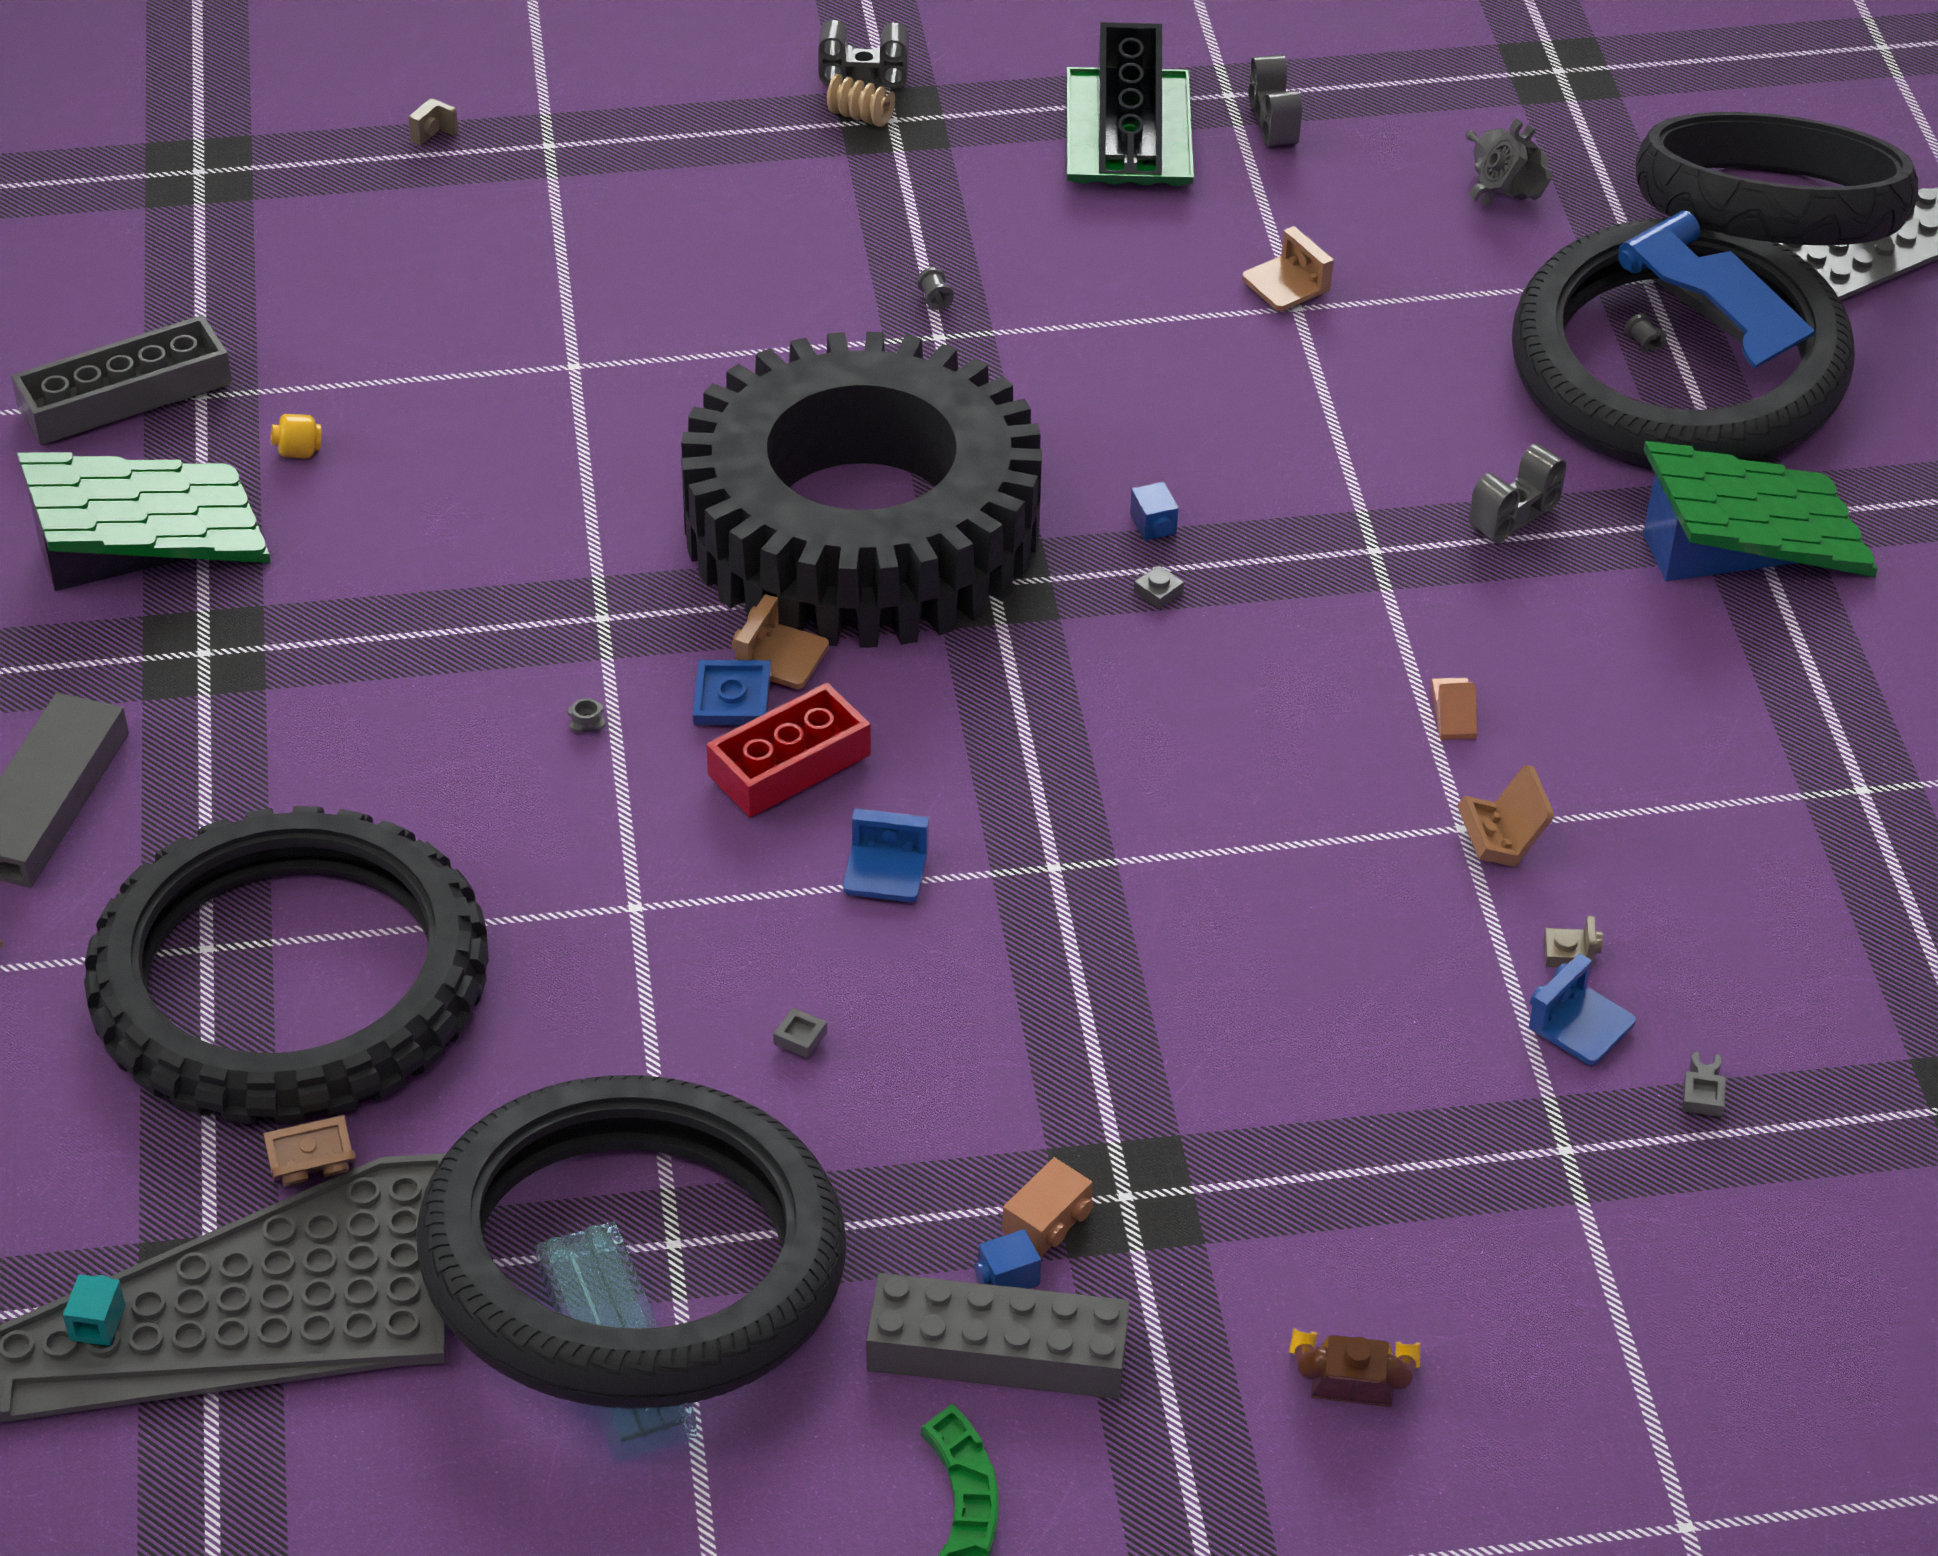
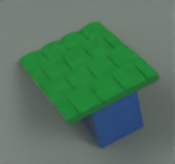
[1643,441,1878,581]

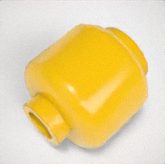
[270,413,321,459]

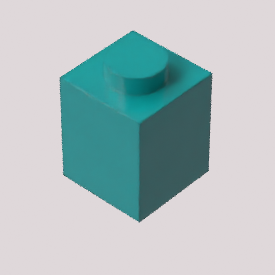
[63,1274,126,1346]

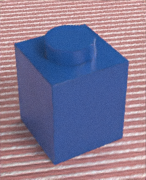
[1130,482,1179,541]
[974,1229,1041,1289]

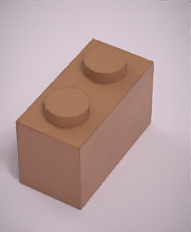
[1002,1157,1093,1257]

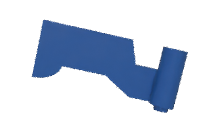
[1618,210,1815,369]

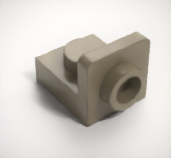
[409,98,458,146]
[1544,916,1603,969]

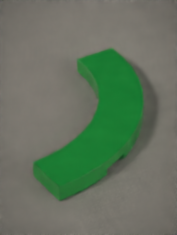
[921,1403,999,1556]

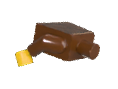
[1289,1328,1421,1407]

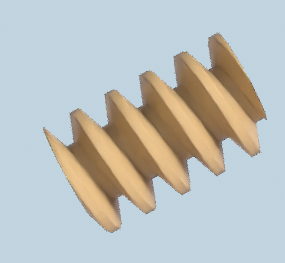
[827,74,895,127]

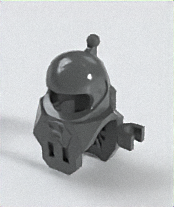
[1466,118,1552,207]

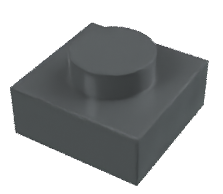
[1134,565,1184,609]
[773,1008,827,1058]

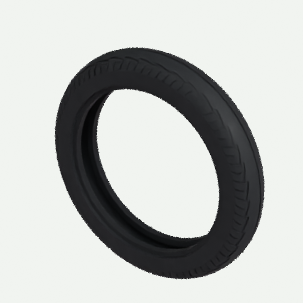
[1512,218,1855,469]
[416,1075,846,1409]

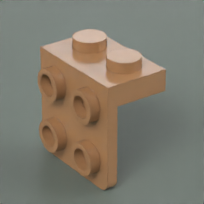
[1242,226,1334,311]
[732,594,829,689]
[1457,765,1554,867]
[263,1115,356,1187]

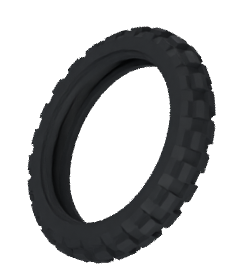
[84,806,489,1125]

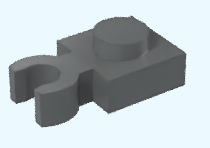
[1682,1051,1726,1117]

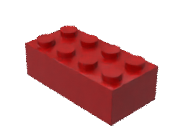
[706,682,871,818]

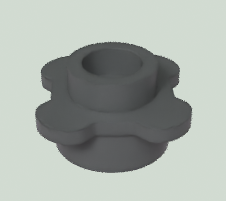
[568,698,606,732]

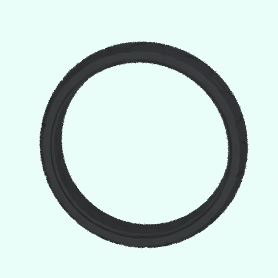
[1635,112,1918,246]

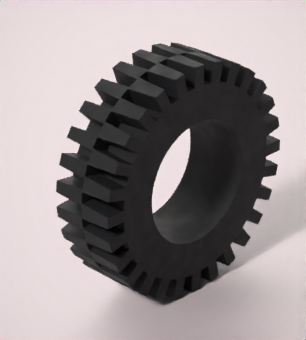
[681,331,1042,648]

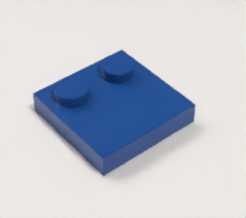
[692,660,772,725]

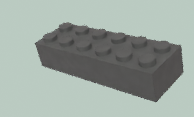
[11,315,232,445]
[866,1272,1130,1399]

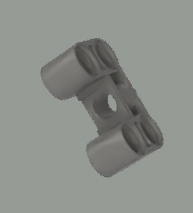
[818,20,909,88]
[1248,54,1302,147]
[1469,443,1566,543]

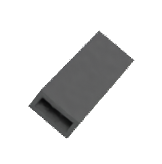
[0,692,129,888]

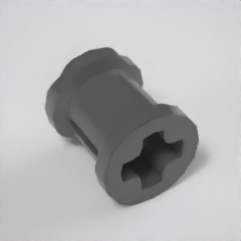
[917,267,954,310]
[1624,313,1667,354]

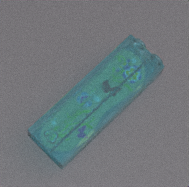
[535,1221,697,1464]

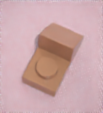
[1430,678,1477,740]

